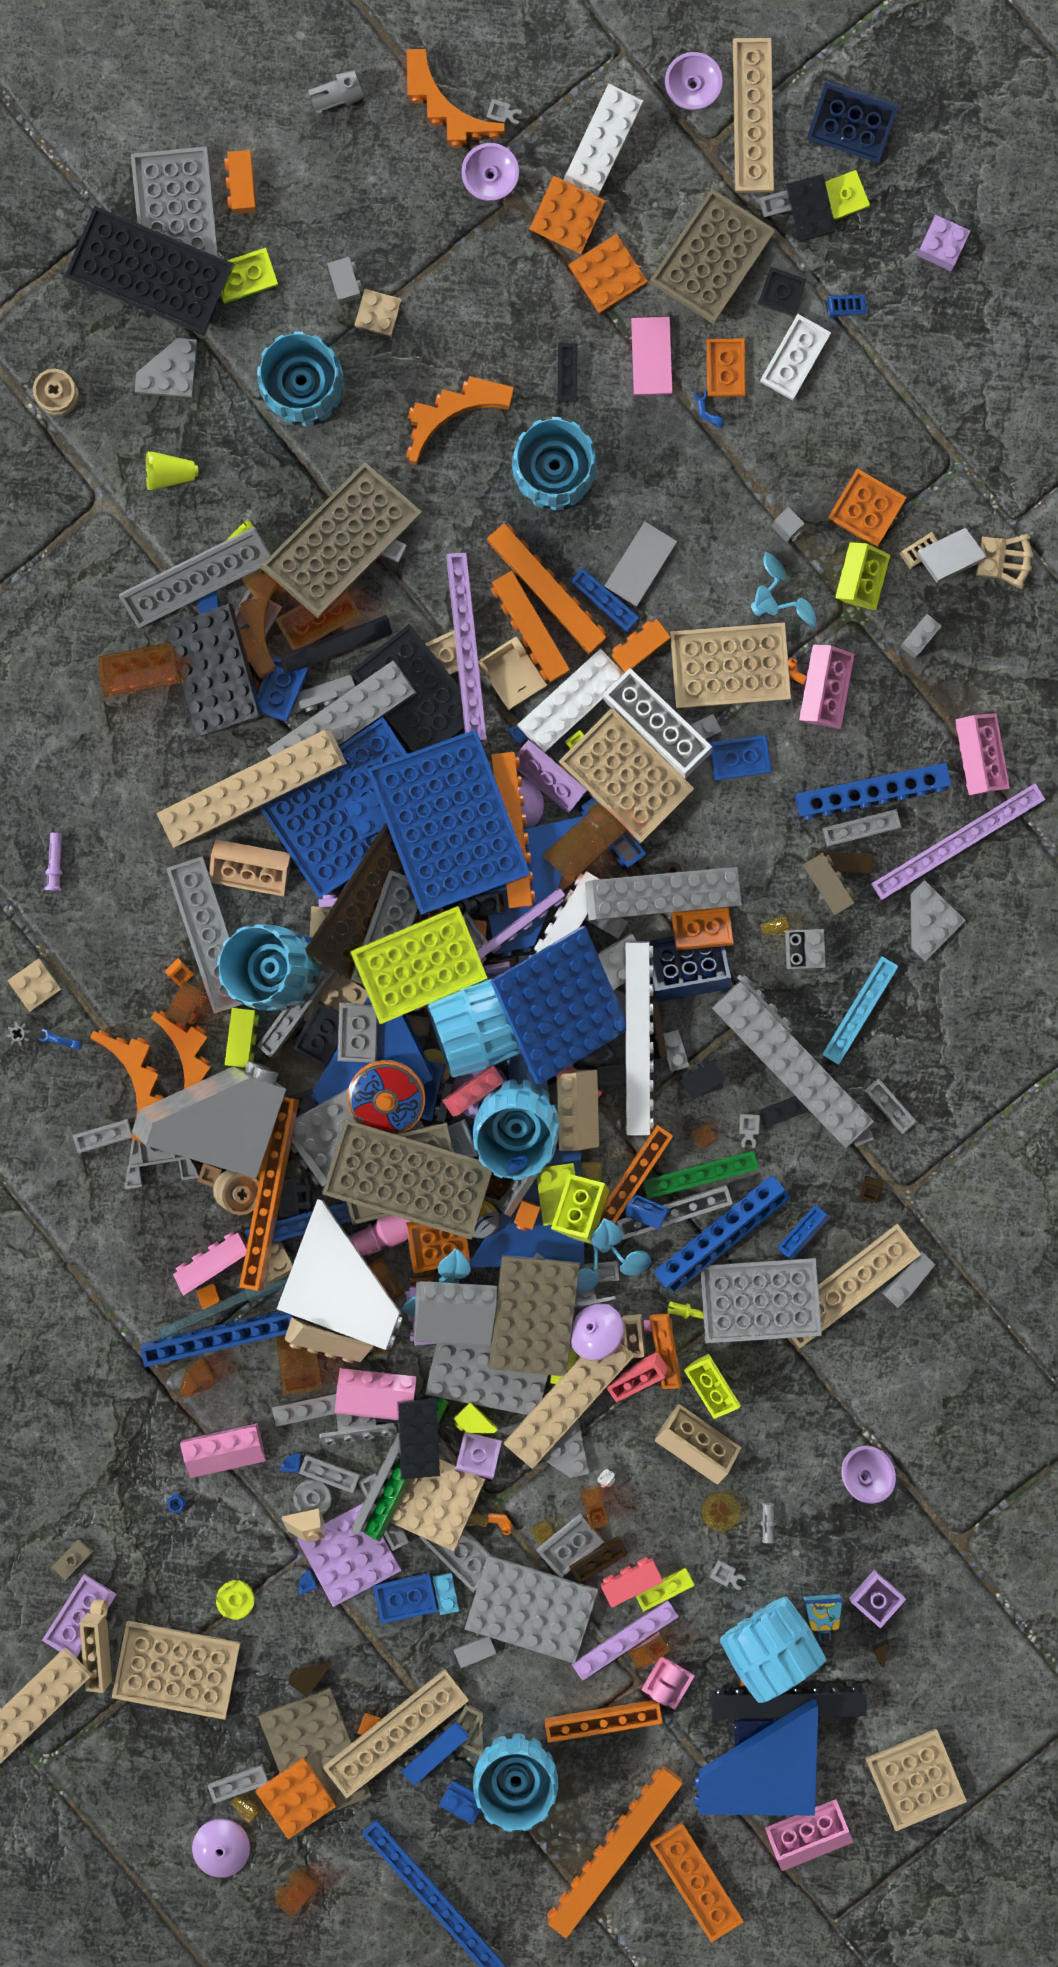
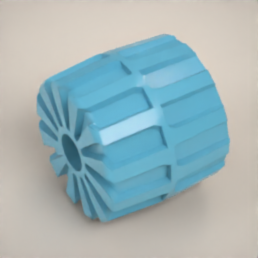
[257,332,343,427]
[512,417,597,511]
[217,924,320,1011]
[427,979,521,1077]
[473,1079,559,1180]
[720,1597,826,1703]
[473,1733,558,1832]

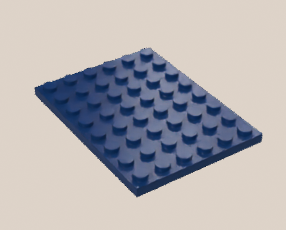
[259,717,408,899]
[367,730,530,915]

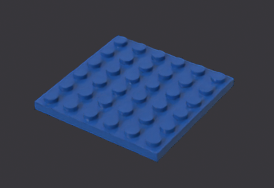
[490,926,626,1085]

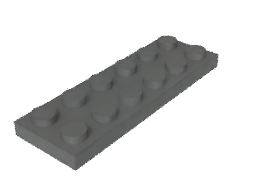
[351,870,418,984]

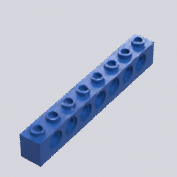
[794,763,951,820]
[653,1175,791,1296]
[140,1311,294,1367]

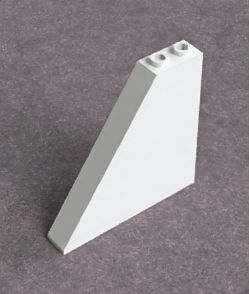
[277,1199,402,1350]

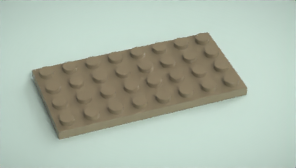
[261,462,422,618]
[322,1120,492,1240]

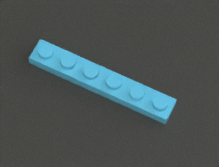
[822,956,898,1065]

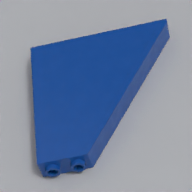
[483,816,585,957]
[312,997,435,1105]
[469,1144,585,1267]
[694,1699,818,1816]

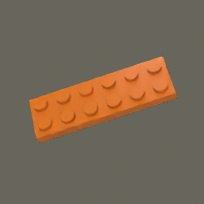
[650,1822,744,1943]

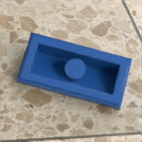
[625,1194,670,1230]

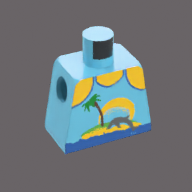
[803,1594,842,1641]

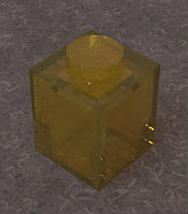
[581,1161,601,1181]

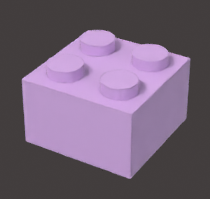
[917,215,970,271]
[849,1569,906,1628]

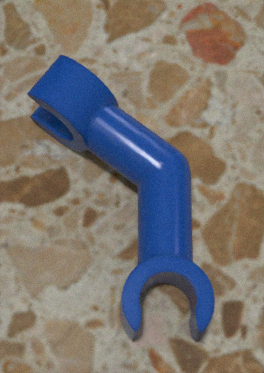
[694,390,724,428]
[39,1029,83,1050]

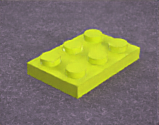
[222,248,279,304]
[537,1163,575,1226]

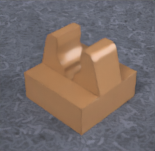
[197,1163,222,1187]

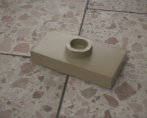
[51,1539,93,1580]

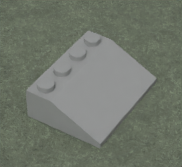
[414,1282,497,1345]

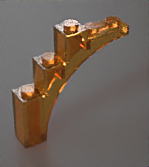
[238,569,279,680]

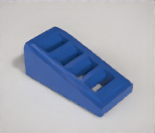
[827,294,867,318]

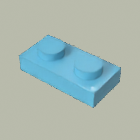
[433,1572,459,1615]

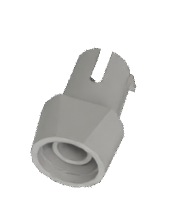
[308,70,364,114]

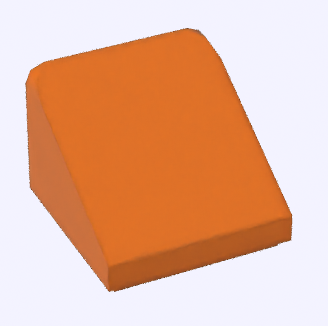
[165,958,194,987]
[196,1283,222,1309]
[358,1713,382,1735]

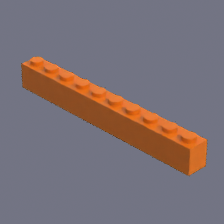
[239,1097,299,1291]
[547,1765,683,1938]

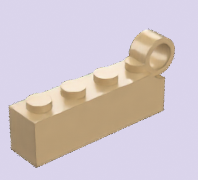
[79,1599,112,1693]

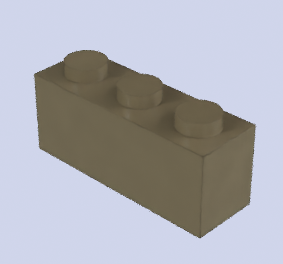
[803,852,855,915]

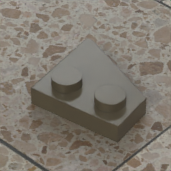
[457,1704,483,1756]

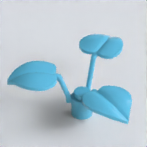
[751,552,817,628]
[576,1218,652,1292]
[402,1248,470,1317]

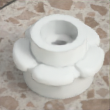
[598,1469,615,1488]

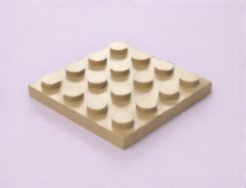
[390,1459,486,1551]
[866,1729,967,1831]

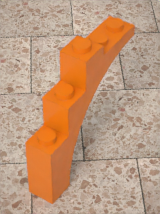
[406,49,505,148]
[406,376,514,465]
[151,1010,212,1089]
[90,1030,164,1144]

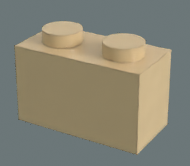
[622,1314,646,1358]

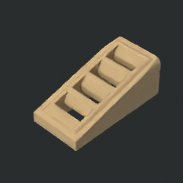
[900,532,938,569]

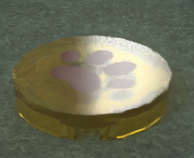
[701,1492,740,1531]

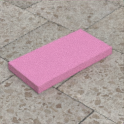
[631,317,672,396]

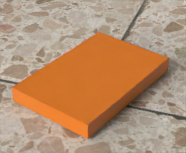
[706,338,746,397]
[672,907,733,951]

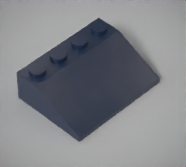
[807,79,899,163]
[649,937,732,1002]

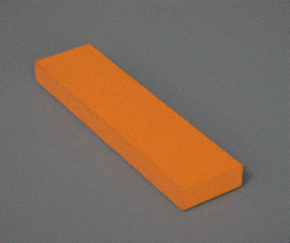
[649,1314,682,1389]

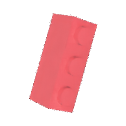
[442,1066,504,1116]
[606,1352,667,1402]
[601,1557,663,1608]

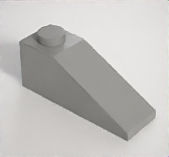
[882,1251,935,1308]

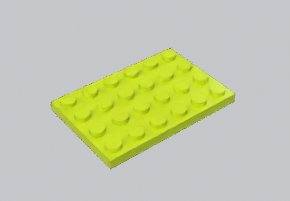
[350,906,487,1024]

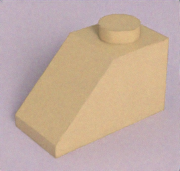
[282,1509,325,1542]

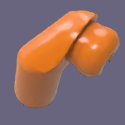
[788,658,807,685]
[488,1513,513,1535]

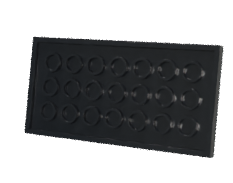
[65,205,234,336]

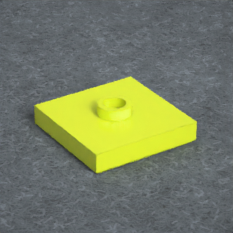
[825,170,870,221]

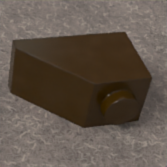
[288,1660,331,1697]

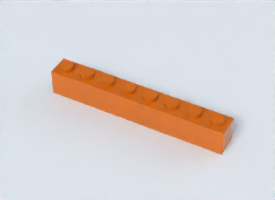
[487,523,606,655]
[491,752,536,909]

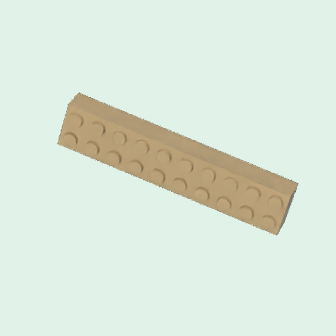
[157,729,347,848]

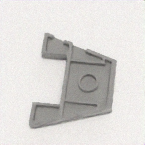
[124,1139,199,1189]

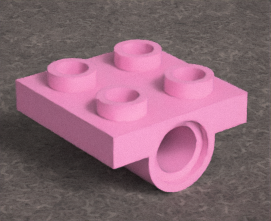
[642,1656,694,1709]

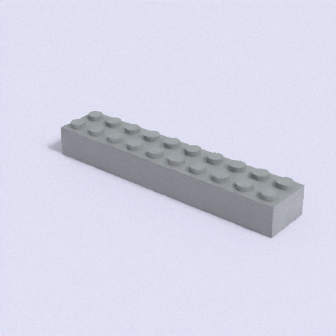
[711,981,874,1148]

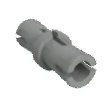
[761,1503,776,1543]

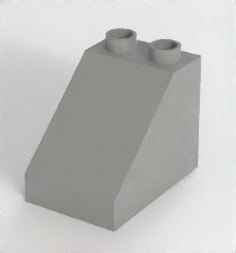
[132,1061,286,1178]

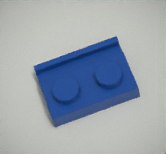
[439,1780,481,1825]

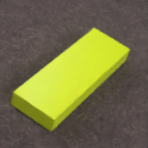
[636,1567,695,1612]

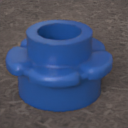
[167,1494,186,1513]

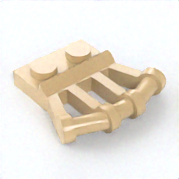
[976,534,1034,589]

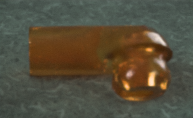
[410,1269,436,1285]

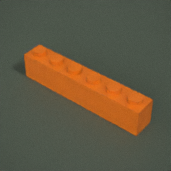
[491,571,570,683]
[598,1125,673,1226]
[545,1700,663,1743]

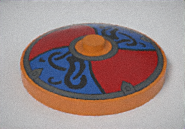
[347,1060,425,1135]

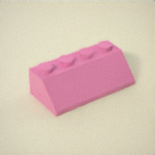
[799,645,855,729]
[956,713,1010,795]
[173,1231,248,1296]
[335,1368,416,1420]
[180,1423,266,1478]
[765,1799,854,1871]

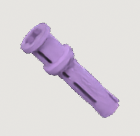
[44,833,63,891]

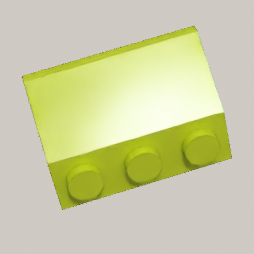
[835,542,890,610]
[551,1174,610,1244]
[684,1354,741,1419]

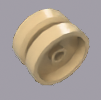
[33,369,79,416]
[213,1170,259,1215]

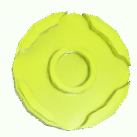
[216,1580,255,1620]

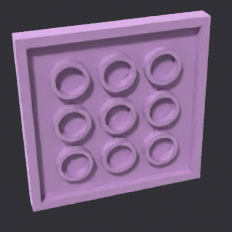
[297,1503,401,1607]

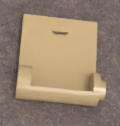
[478,637,547,711]

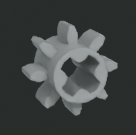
[6,1022,31,1046]

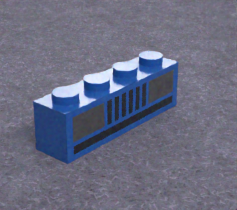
[581,798,646,868]

